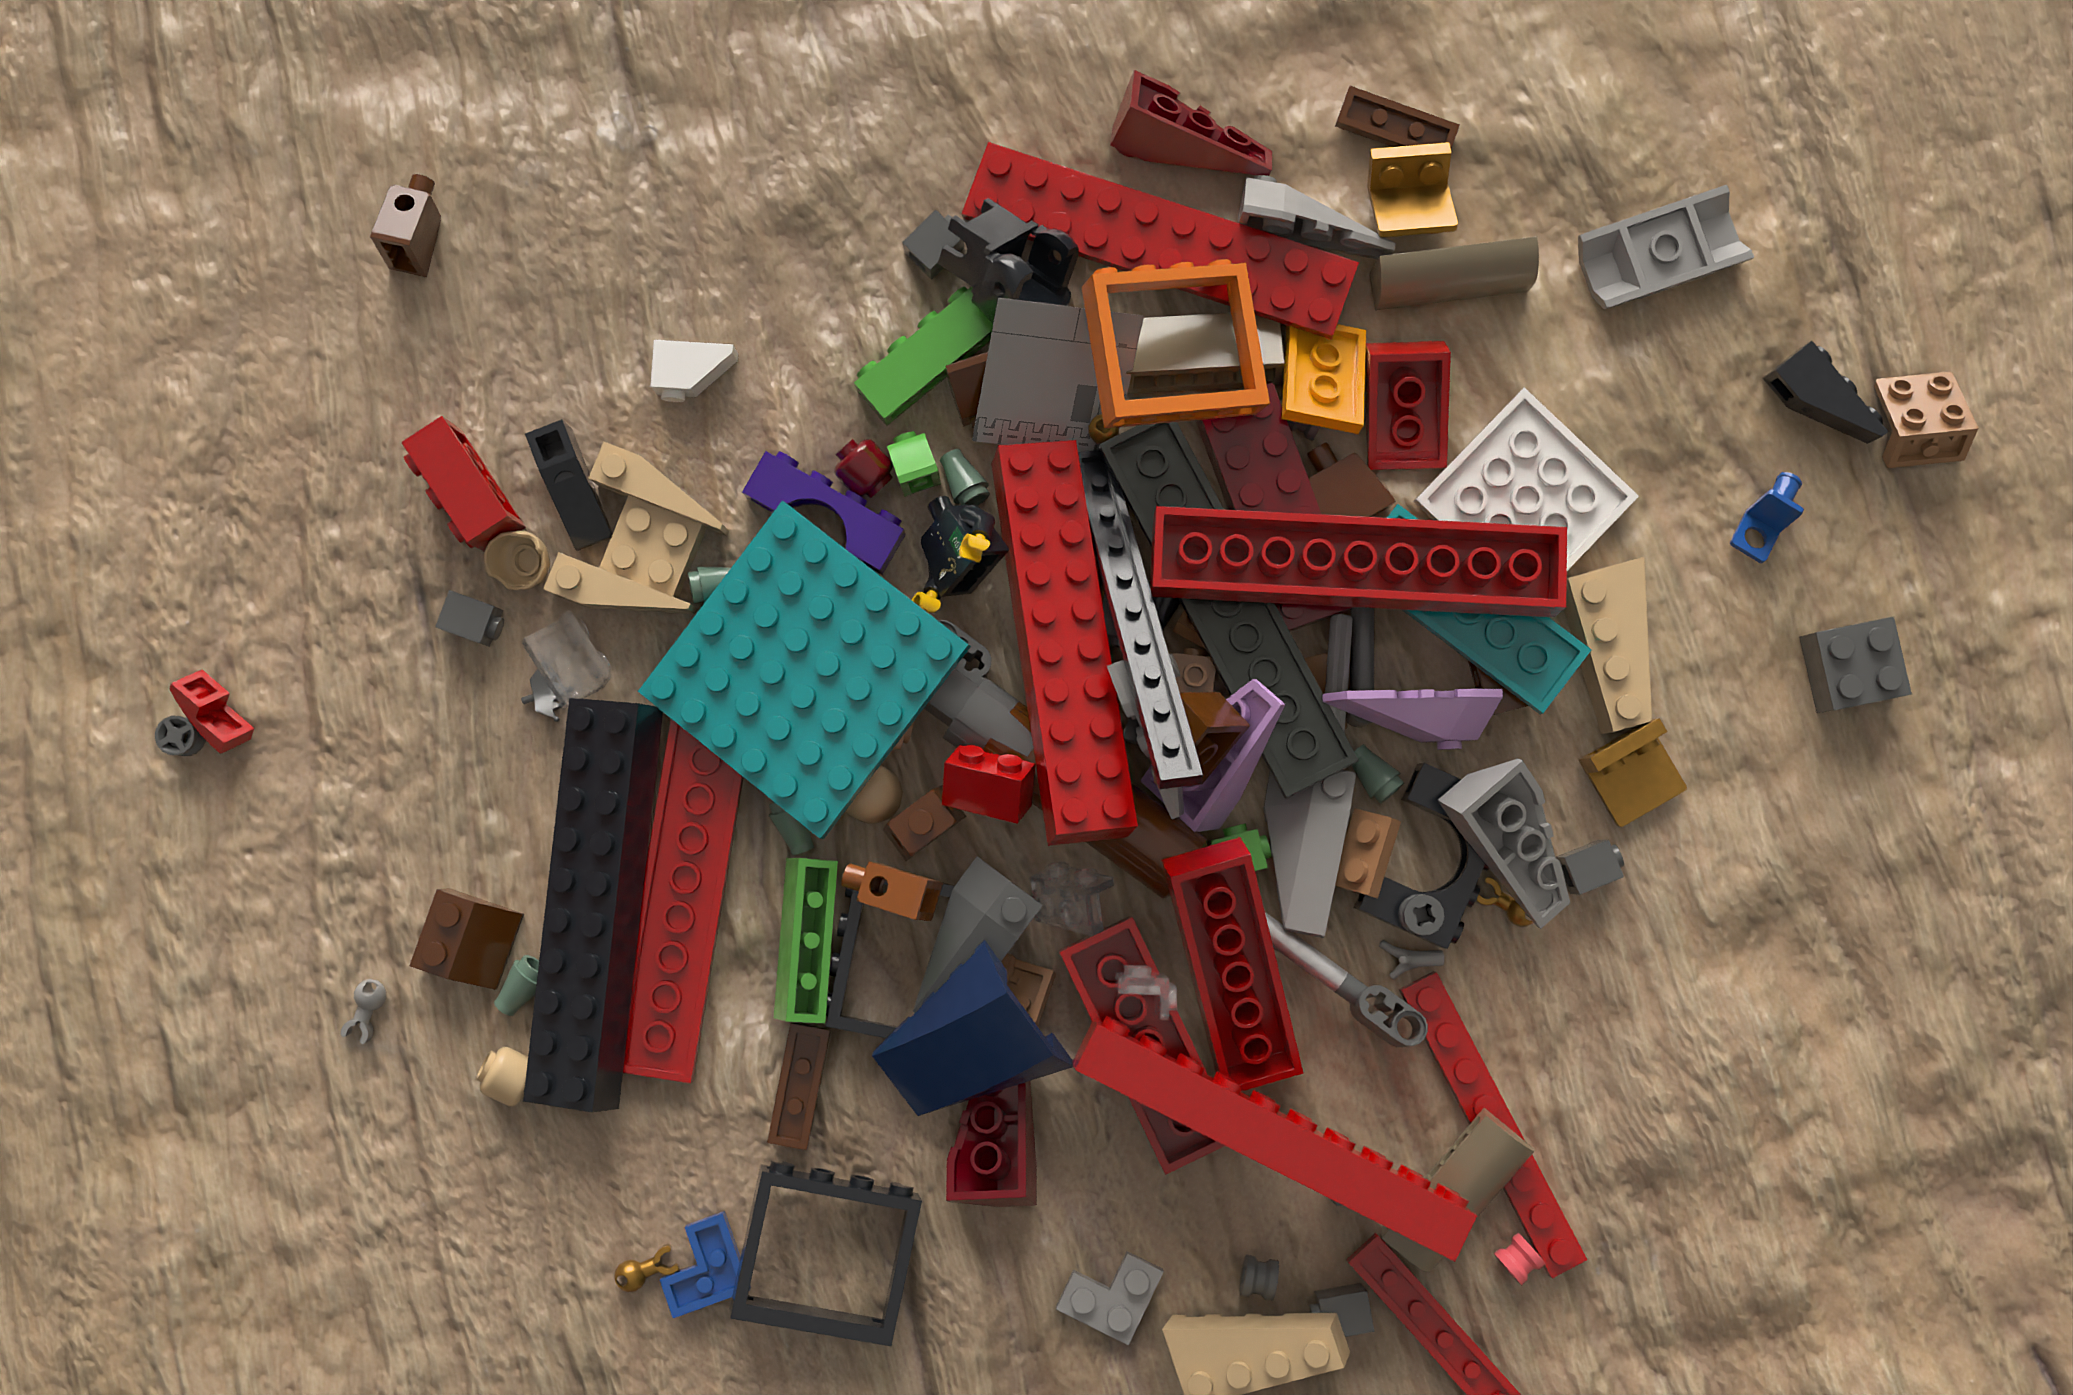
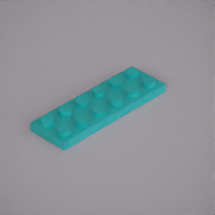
[1387,504,1592,715]

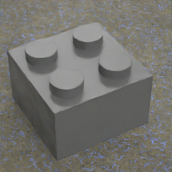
[1799,616,1912,713]

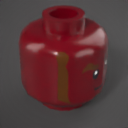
[834,439,893,498]

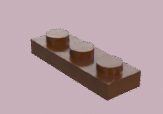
[1335,86,1460,149]
[767,1022,831,1151]

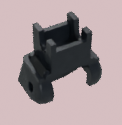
[938,198,1079,324]

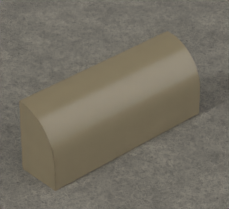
[1370,236,1539,311]
[1126,313,1285,394]
[1381,1108,1535,1272]

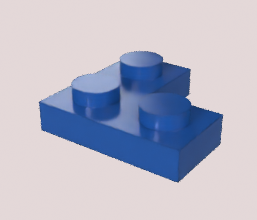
[660,1211,751,1318]

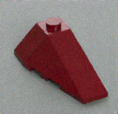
[1110,70,1272,176]
[946,1081,1037,1207]

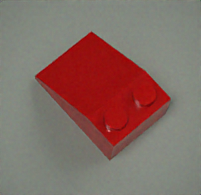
[1365,341,1451,470]

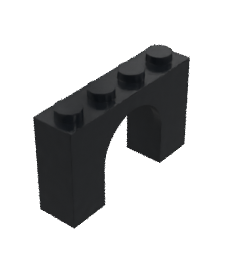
[1353,763,1489,949]

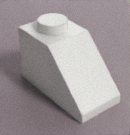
[650,340,738,402]

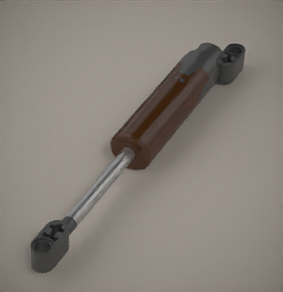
[924,620,1428,1048]

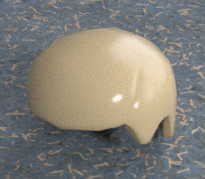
[483,530,550,590]
[845,765,903,824]

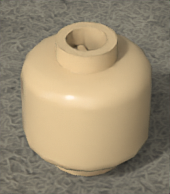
[476,1047,528,1107]

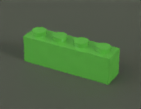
[854,286,993,426]
[773,858,838,1023]

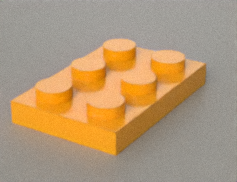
[1282,324,1366,434]

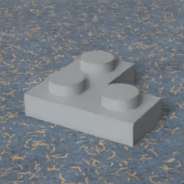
[1056,1251,1164,1345]

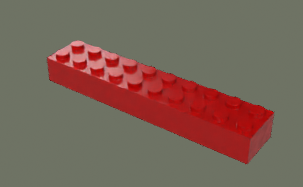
[991,440,1138,846]
[1150,506,1567,617]
[1072,1016,1477,1262]

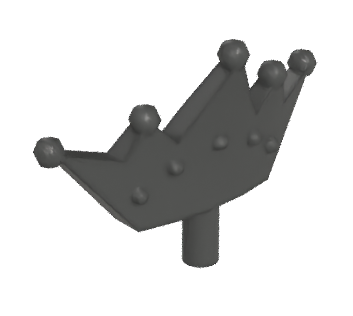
[521,658,573,722]

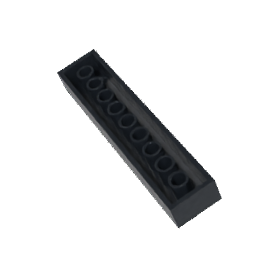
[523,698,663,1113]

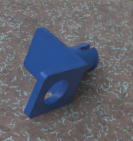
[1730,472,1804,563]

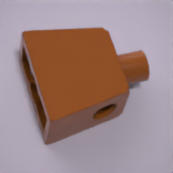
[841,861,944,921]

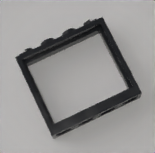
[826,880,955,1038]
[729,1161,922,1346]

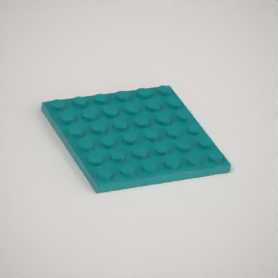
[638,501,971,839]

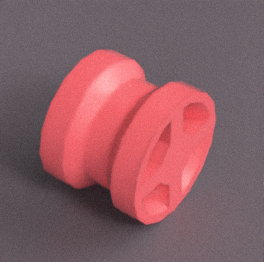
[1494,1233,1546,1286]

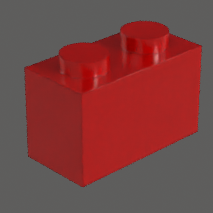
[942,745,1035,824]

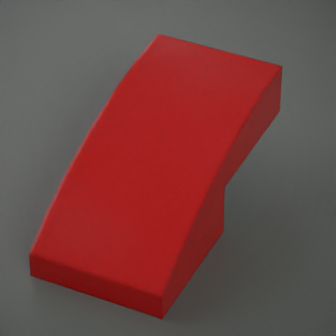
[169,670,255,754]

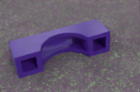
[742,451,906,575]

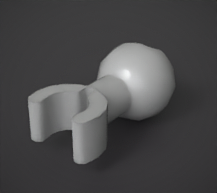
[341,979,386,1044]

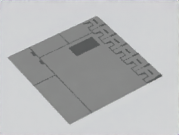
[972,298,1144,452]

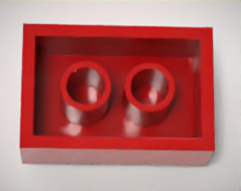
[401,416,526,552]

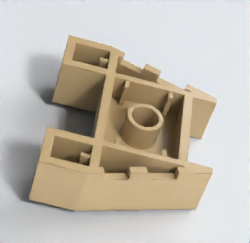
[543,441,729,614]

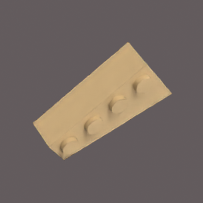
[1564,557,1652,734]
[1162,1313,1350,1395]

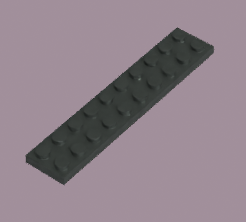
[1099,422,1359,799]

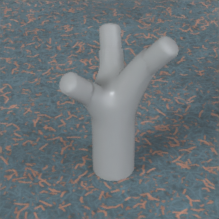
[1379,940,1444,980]

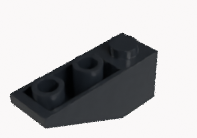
[1763,341,1888,444]
[525,419,613,551]

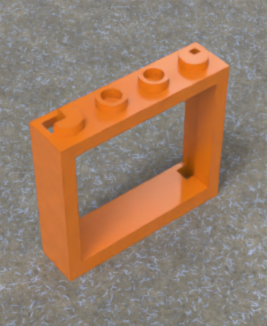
[1081,259,1270,428]

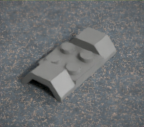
[1578,185,1754,310]

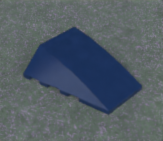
[872,940,1074,1116]

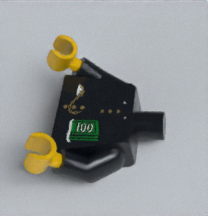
[912,496,1009,614]

